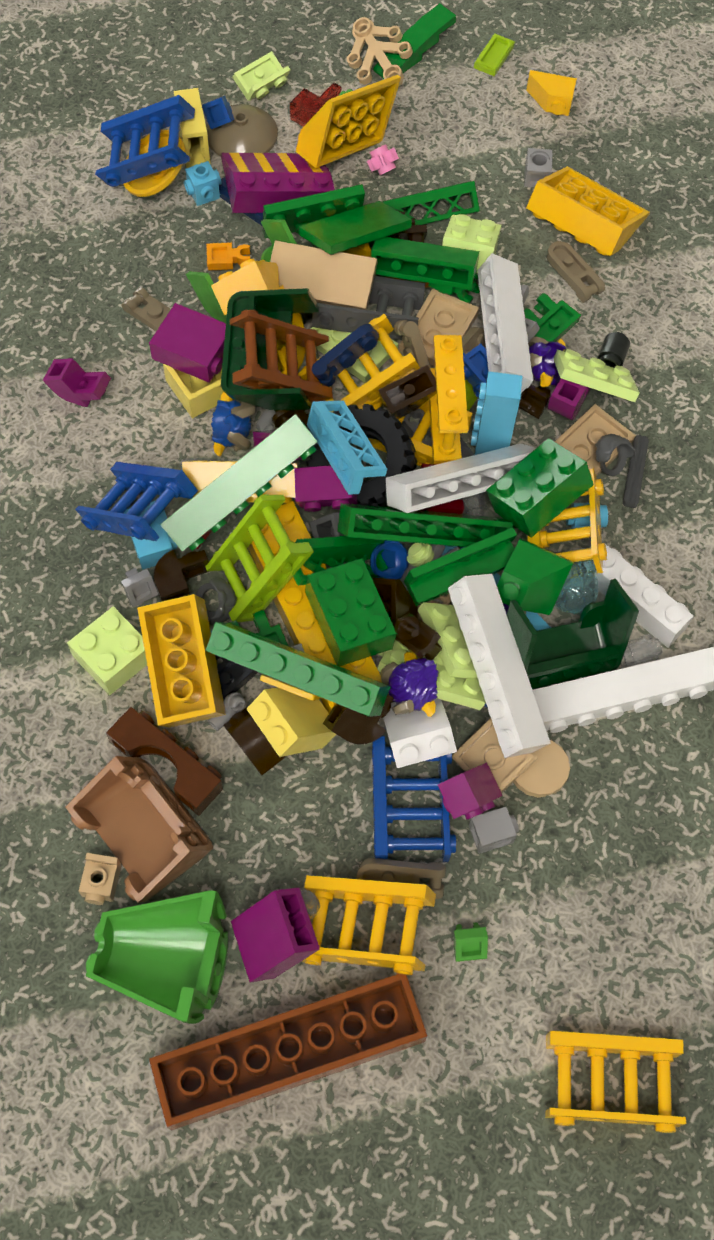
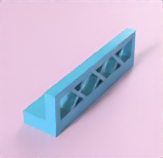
[307,401,387,495]

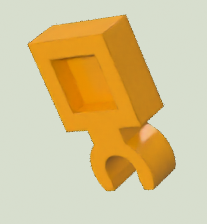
[206,242,250,270]

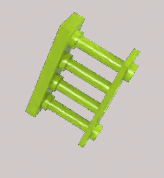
[205,494,314,622]

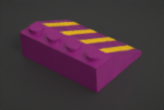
[221,153,335,213]

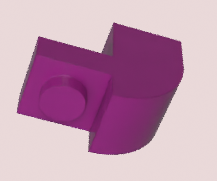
[43,358,111,407]
[548,379,591,421]

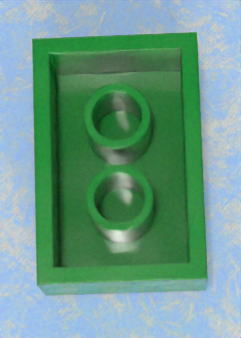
[486,438,594,538]
[305,558,397,666]

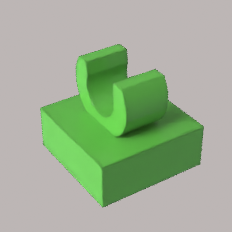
[454,922,488,962]

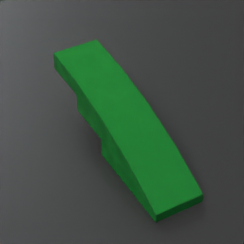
[373,3,456,79]

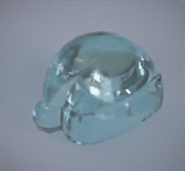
[555,560,598,614]

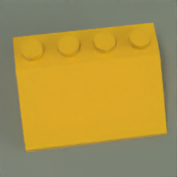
[295,75,401,168]
[526,166,650,256]

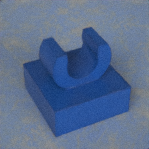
[202,95,235,129]

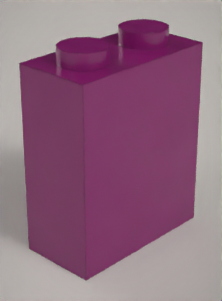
[149,303,226,383]
[231,888,320,983]

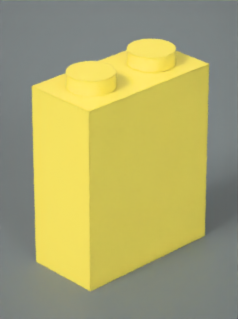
[174,88,211,168]
[247,688,336,757]

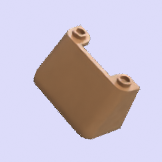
[65,756,213,903]

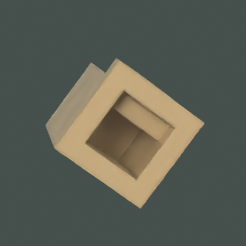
[79,853,122,905]

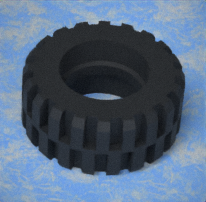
[306,404,417,508]

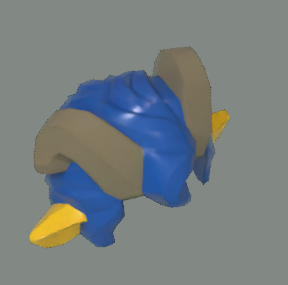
[211,391,256,457]

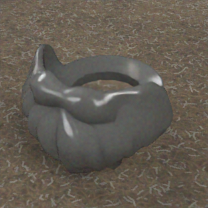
[595,434,636,476]
[196,577,237,625]

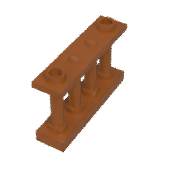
[230,310,333,403]

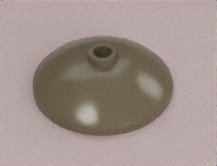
[206,104,278,156]

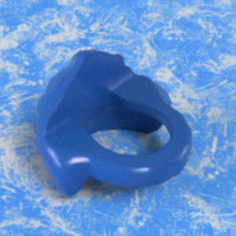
[370,540,408,579]

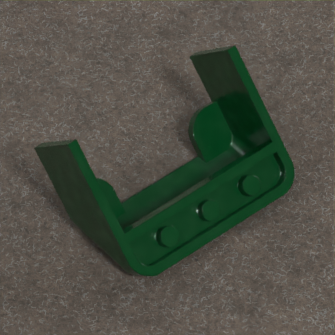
[221,288,319,410]
[507,579,639,690]

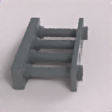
[312,276,425,340]

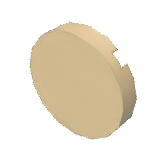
[514,740,570,798]

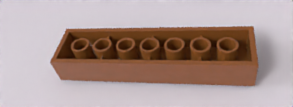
[149,974,427,1131]

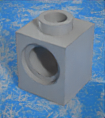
[524,148,552,188]
[469,807,519,854]

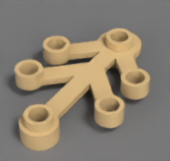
[347,17,413,87]

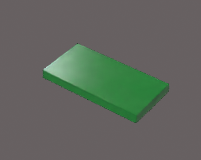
[299,201,412,255]

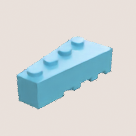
[470,371,523,455]

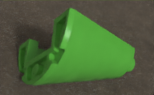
[86,890,228,1024]

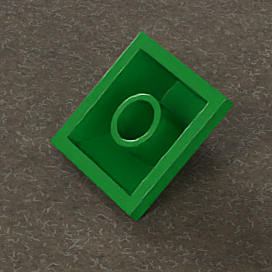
[497,538,574,615]

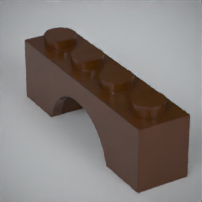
[106,707,223,816]

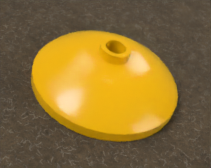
[123,130,185,197]

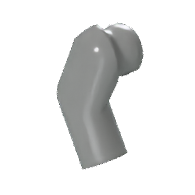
[256,409,275,431]
[208,692,246,731]

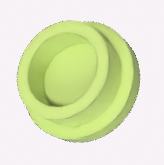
[407,543,434,567]

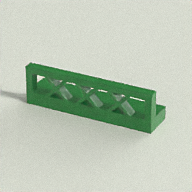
[381,181,480,225]
[404,527,517,607]
[293,536,388,586]

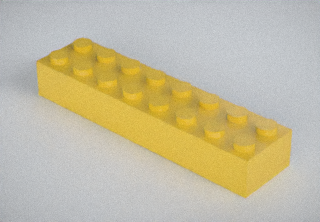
[248,501,389,713]

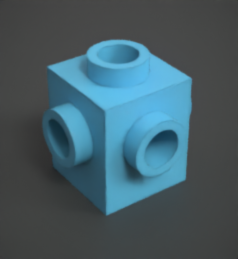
[184,161,222,206]

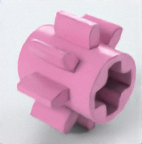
[367,144,399,175]

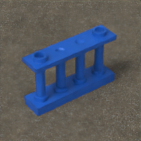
[95,95,195,187]
[75,462,198,541]
[372,736,456,862]

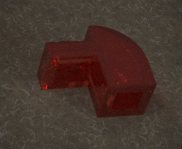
[290,83,342,127]

